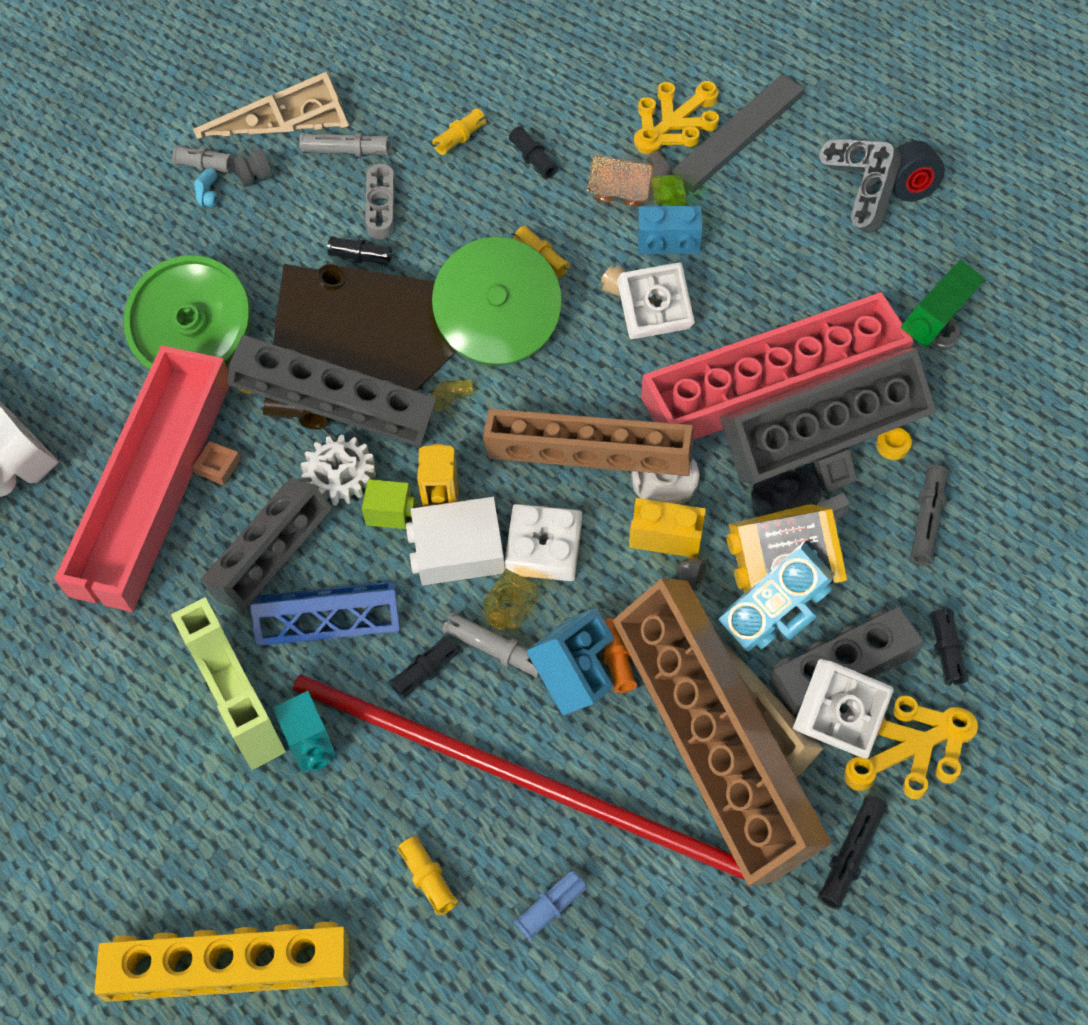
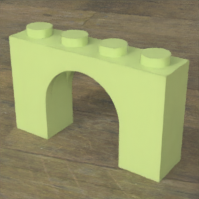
[171,597,286,770]

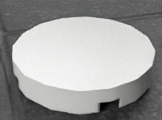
[631,458,699,505]

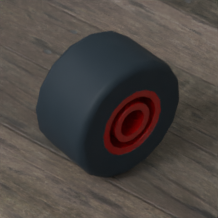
[883,140,945,202]

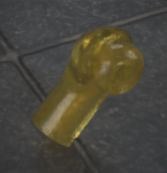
[430,380,473,410]

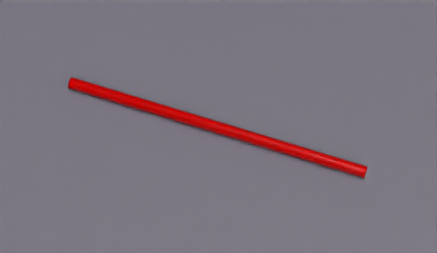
[293,674,744,880]

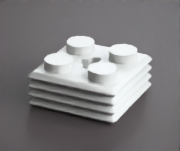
[617,262,695,339]
[504,504,582,581]
[793,659,894,759]

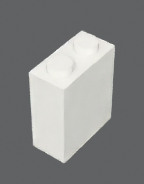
[406,497,505,585]

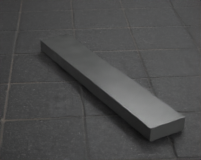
[670,75,805,193]

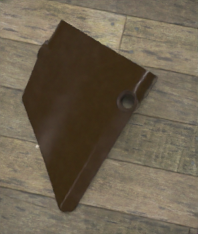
[263,264,456,430]

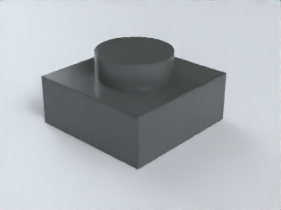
[814,448,857,492]

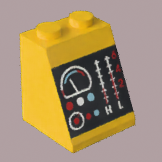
[727,504,847,593]

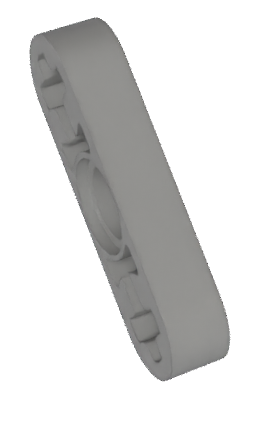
[365,164,395,239]

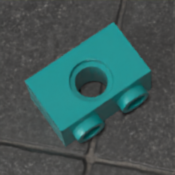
[272,691,337,773]

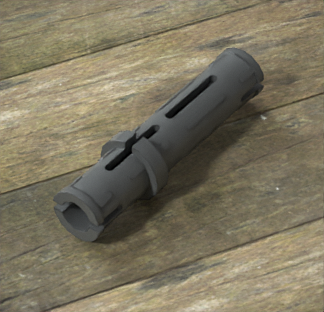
[910,465,949,565]

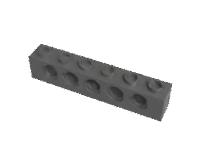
[227,335,436,447]

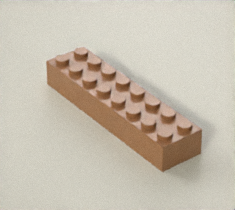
[612,578,832,886]

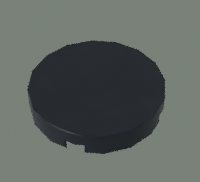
[751,468,821,515]

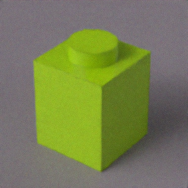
[362,479,416,529]

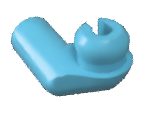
[194,168,218,208]

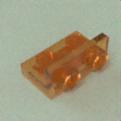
[587,155,654,207]

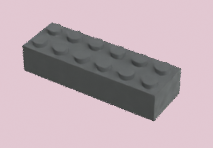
[719,348,936,484]

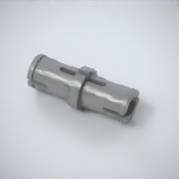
[172,146,235,173]

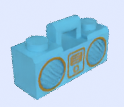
[718,542,835,652]

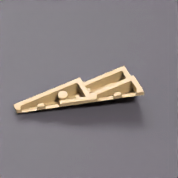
[193,71,349,138]
[717,634,823,777]

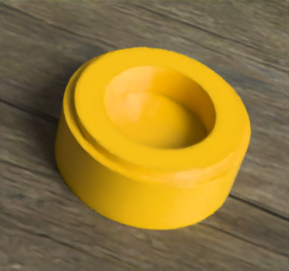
[876,427,912,460]

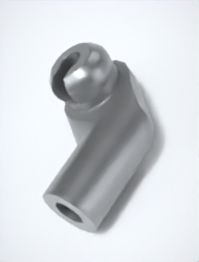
[647,152,671,192]

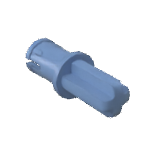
[513,871,587,941]

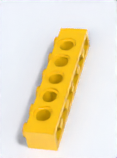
[94,922,349,1002]

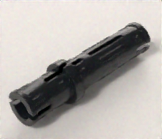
[817,795,888,910]

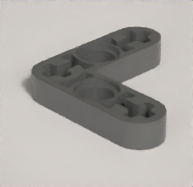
[819,139,902,233]

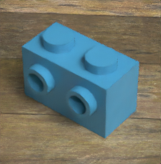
[637,206,702,254]

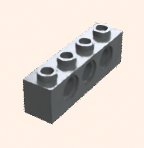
[200,478,332,612]
[769,606,924,718]

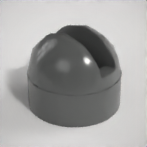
[677,557,706,588]

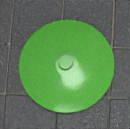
[432,237,561,366]
[123,255,252,370]

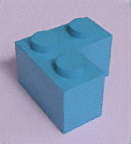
[526,607,614,715]

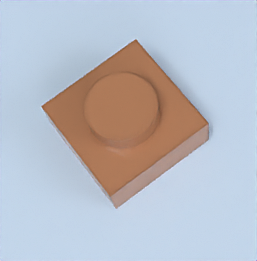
[192,441,241,485]

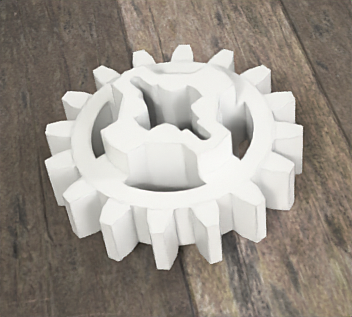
[301,435,376,506]

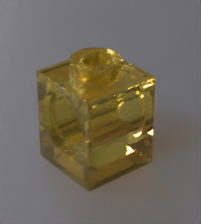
[483,568,538,633]

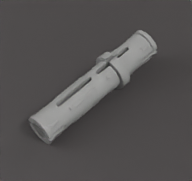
[299,133,390,157]
[443,612,540,679]

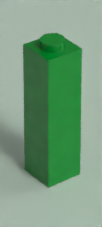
[900,259,985,348]

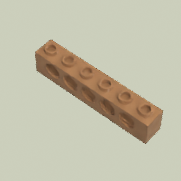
[483,409,694,476]

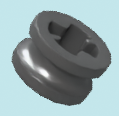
[930,320,960,350]

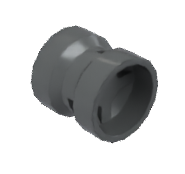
[233,149,272,187]

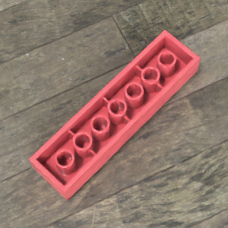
[641,292,913,440]

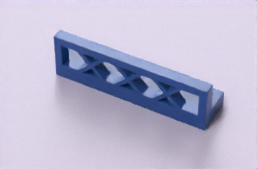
[250,581,400,646]

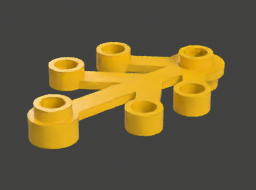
[634,81,719,154]
[844,696,978,800]

